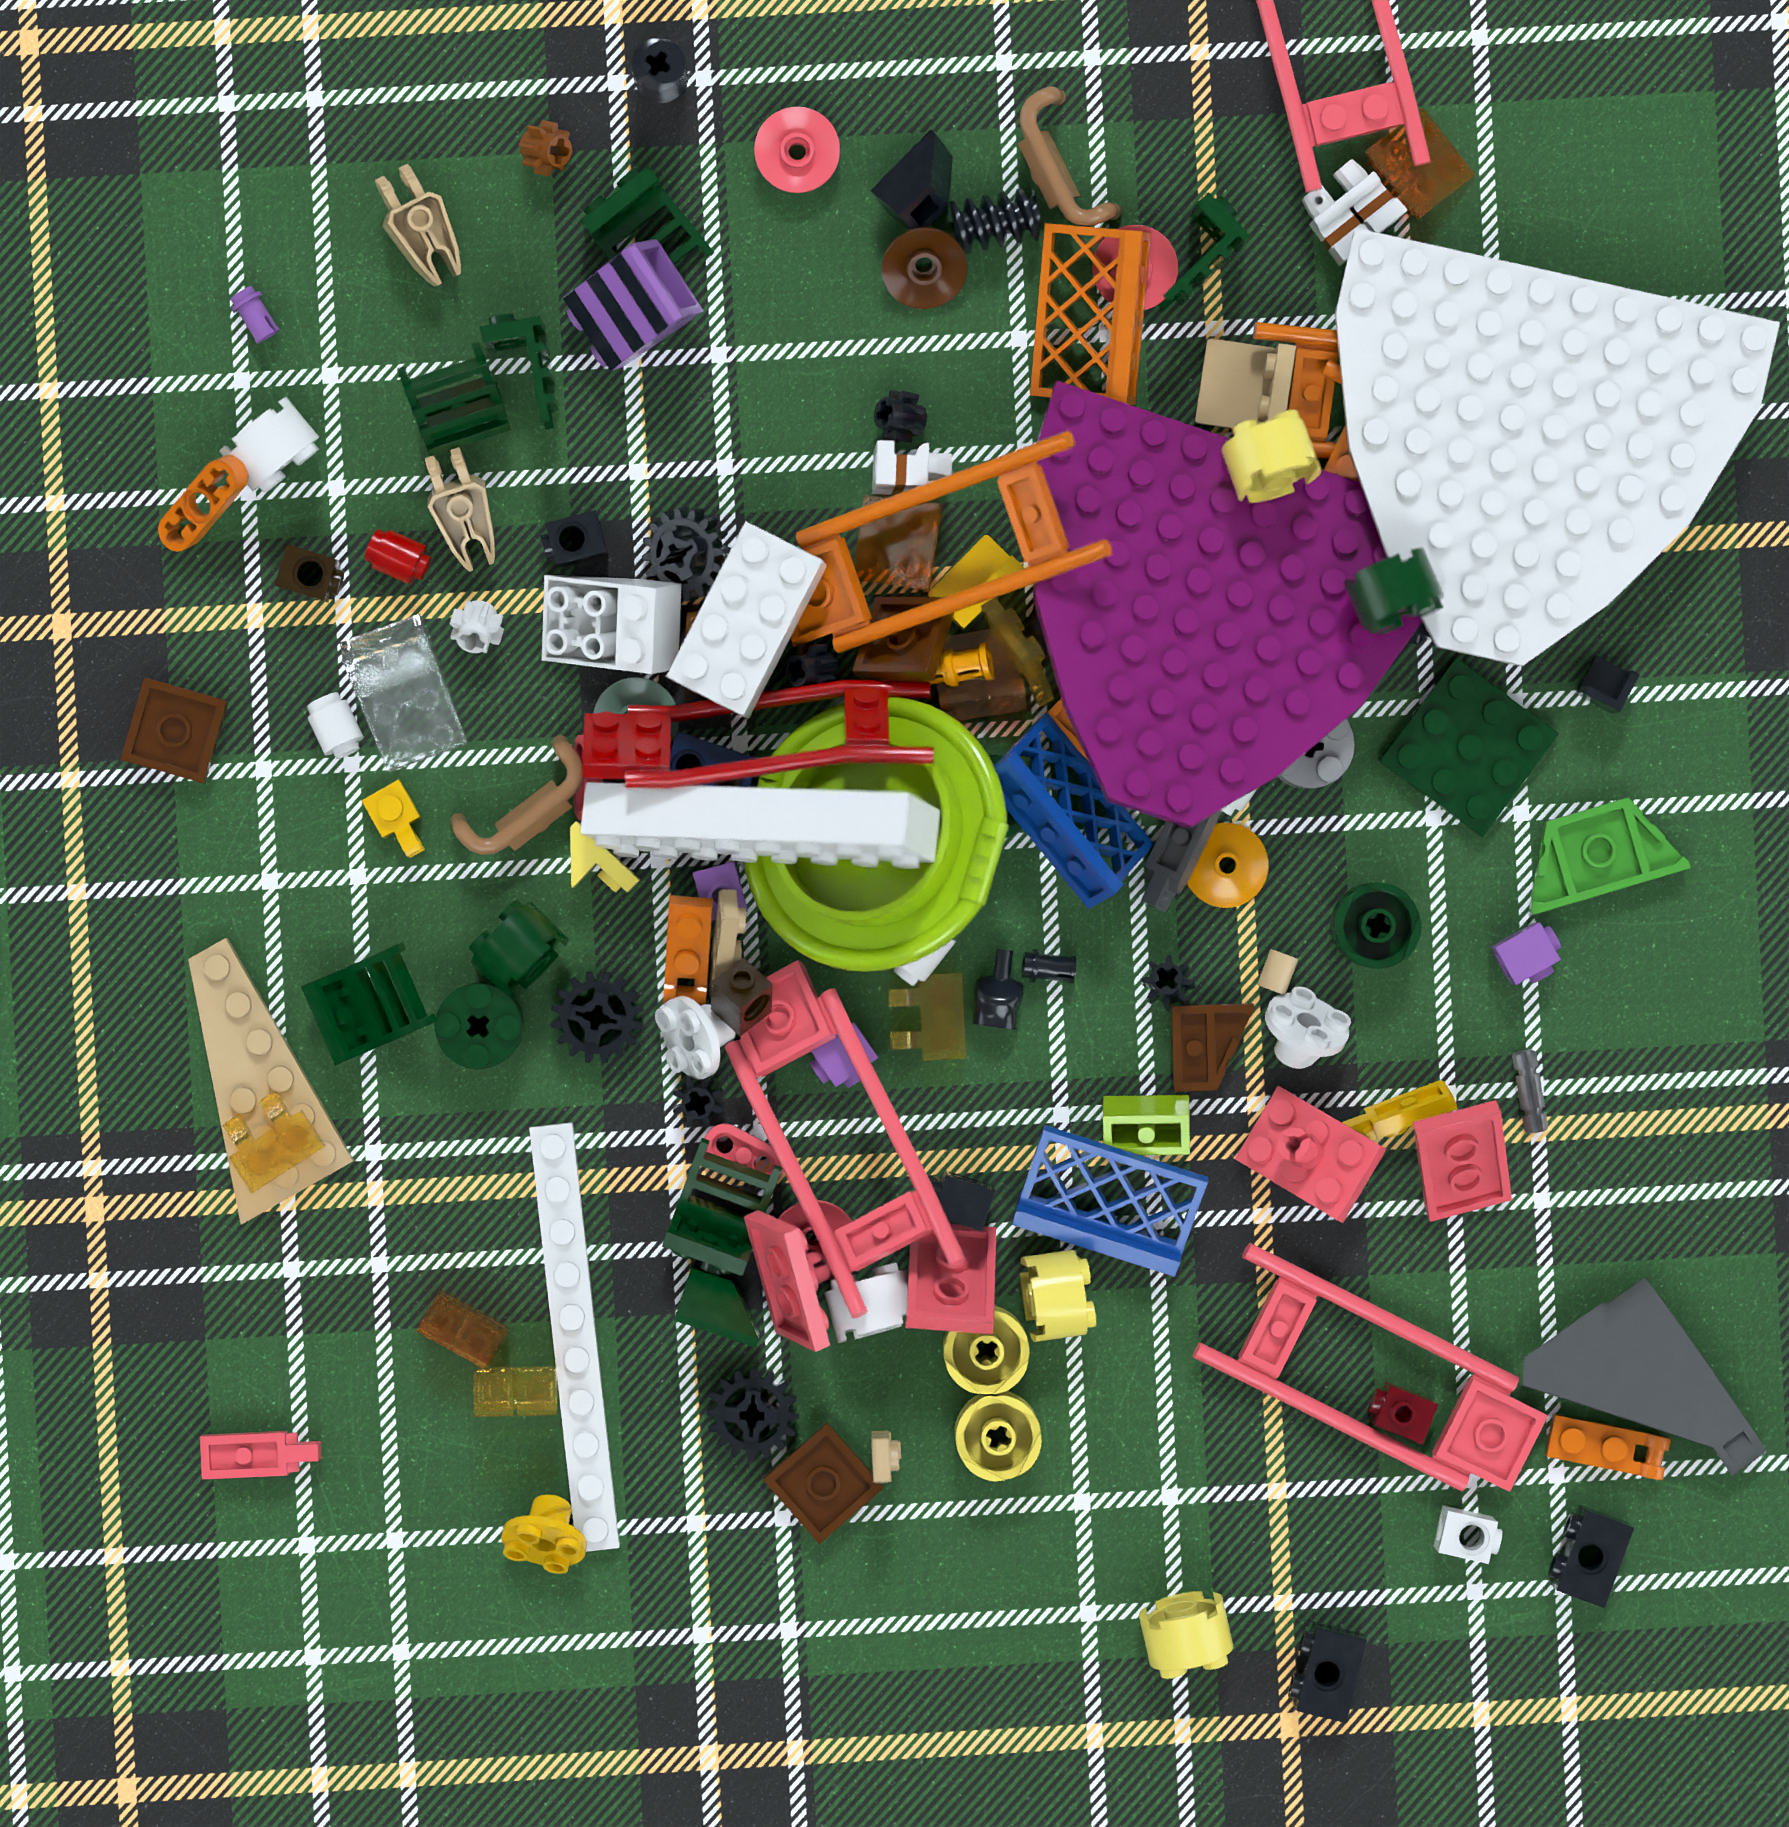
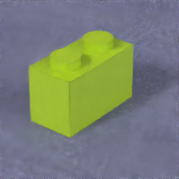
[1103,1095,1190,1155]

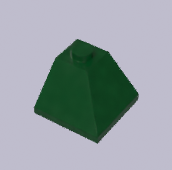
[674,1261,760,1347]

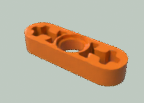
[158,455,248,552]

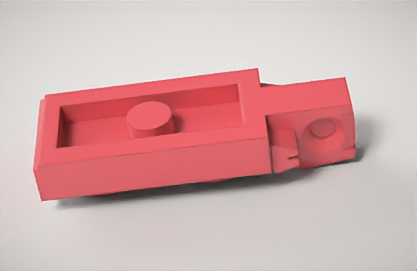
[200,1431,322,1479]

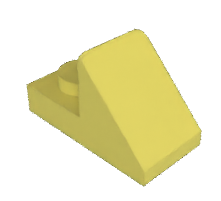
[570,821,640,892]

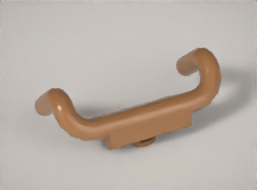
[1018,86,1122,227]
[450,735,583,855]

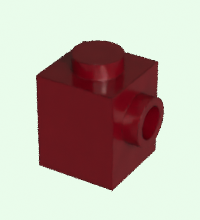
[1367,1381,1438,1445]

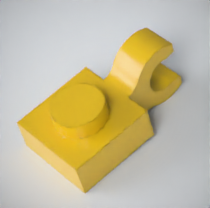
[361,779,425,858]

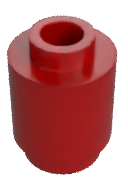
[364,529,431,585]

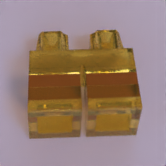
[473,1366,558,1417]

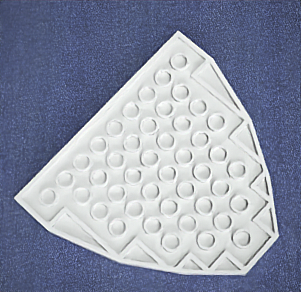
[1335,228,1780,666]

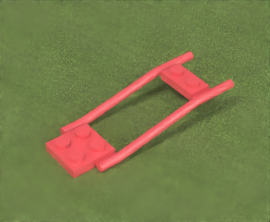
[1256,0,1431,193]
[724,960,966,1319]
[1192,1243,1548,1492]

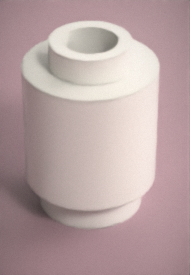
[307,692,364,759]

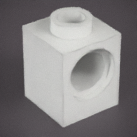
[1433,1505,1502,1564]

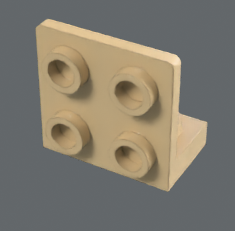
[1195,338,1296,429]

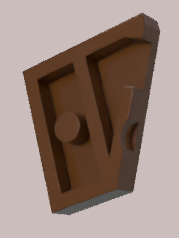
[1171,1003,1254,1092]

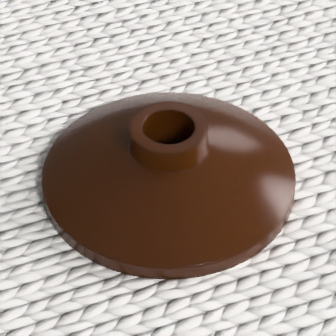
[882,227,967,309]

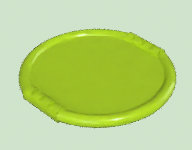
[744,697,1009,972]

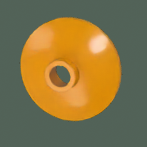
[1187,823,1269,908]

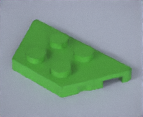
[1529,797,1691,915]

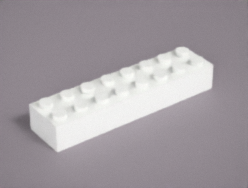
[580,782,940,869]

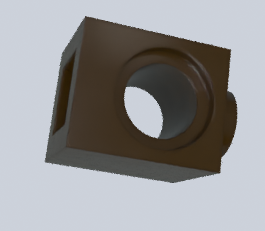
[275,544,345,603]
[711,958,773,1036]

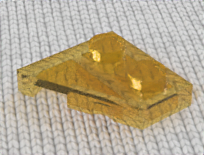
[981,597,1055,707]

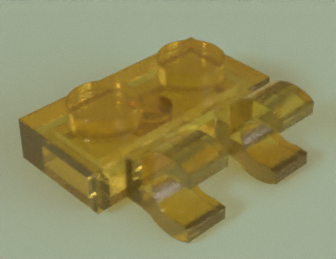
[888,973,966,1061]
[222,1090,325,1193]

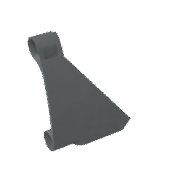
[1522,1278,1766,1477]

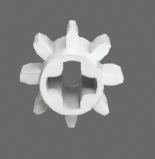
[450,600,504,653]

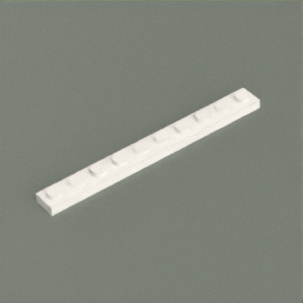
[529,1122,620,1552]

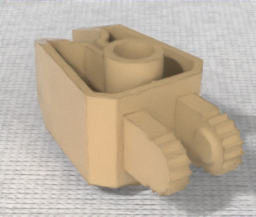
[375,164,461,287]
[425,447,495,572]

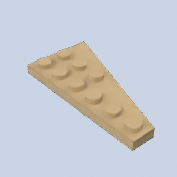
[188,938,354,1225]

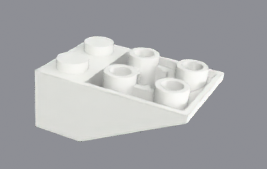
[542,575,682,674]

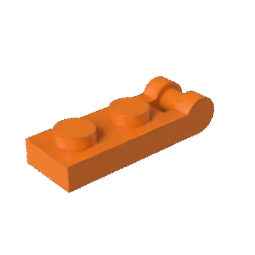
[663,895,713,1006]
[1544,1413,1671,1480]

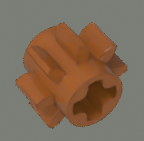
[519,120,573,176]

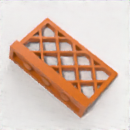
[1030,223,1151,405]

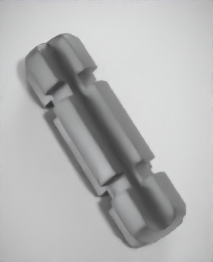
[1512,1049,1548,1134]

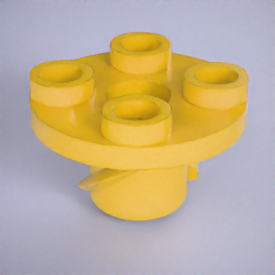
[501,1494,587,1574]

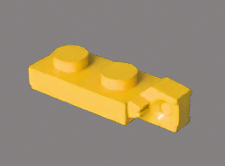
[1341,1080,1458,1141]

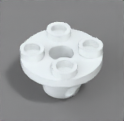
[1265,987,1351,1069]
[655,996,736,1080]

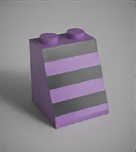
[563,239,704,371]

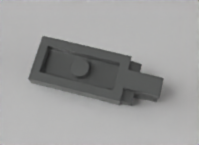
[1141,810,1222,912]

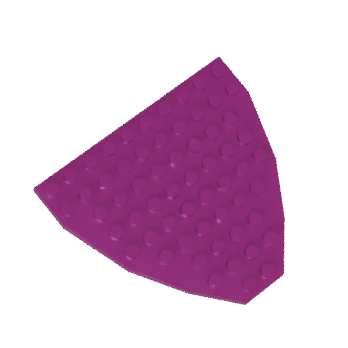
[1033,381,1422,829]

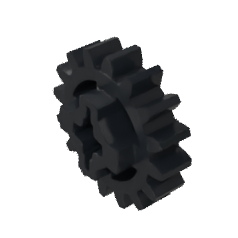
[642,506,732,601]
[551,971,644,1063]
[706,1366,799,1461]

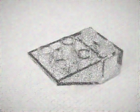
[340,614,468,772]

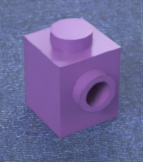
[693,861,748,921]
[1490,922,1561,985]
[809,1021,878,1088]

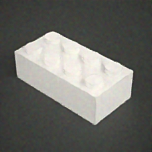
[666,521,827,720]

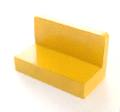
[928,535,1024,630]

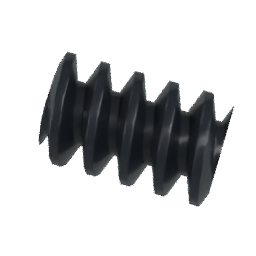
[631,38,688,104]
[949,186,1041,254]

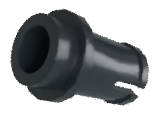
[1021,949,1076,984]

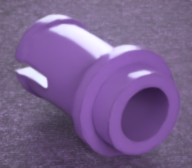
[230,286,280,344]

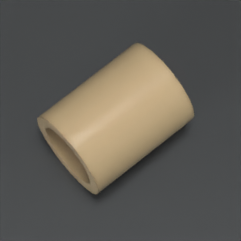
[1257,949,1298,995]

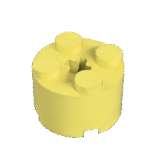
[1222,410,1321,503]
[1020,1250,1096,1342]
[943,1306,1030,1395]
[954,1391,1042,1482]
[1139,1591,1233,1679]

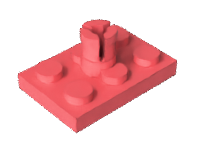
[1235,1086,1387,1223]
[1412,1100,1512,1222]
[744,1210,835,1352]
[906,1223,996,1334]

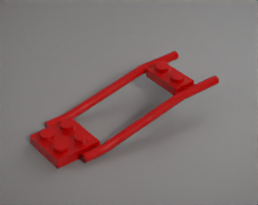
[582,680,934,789]

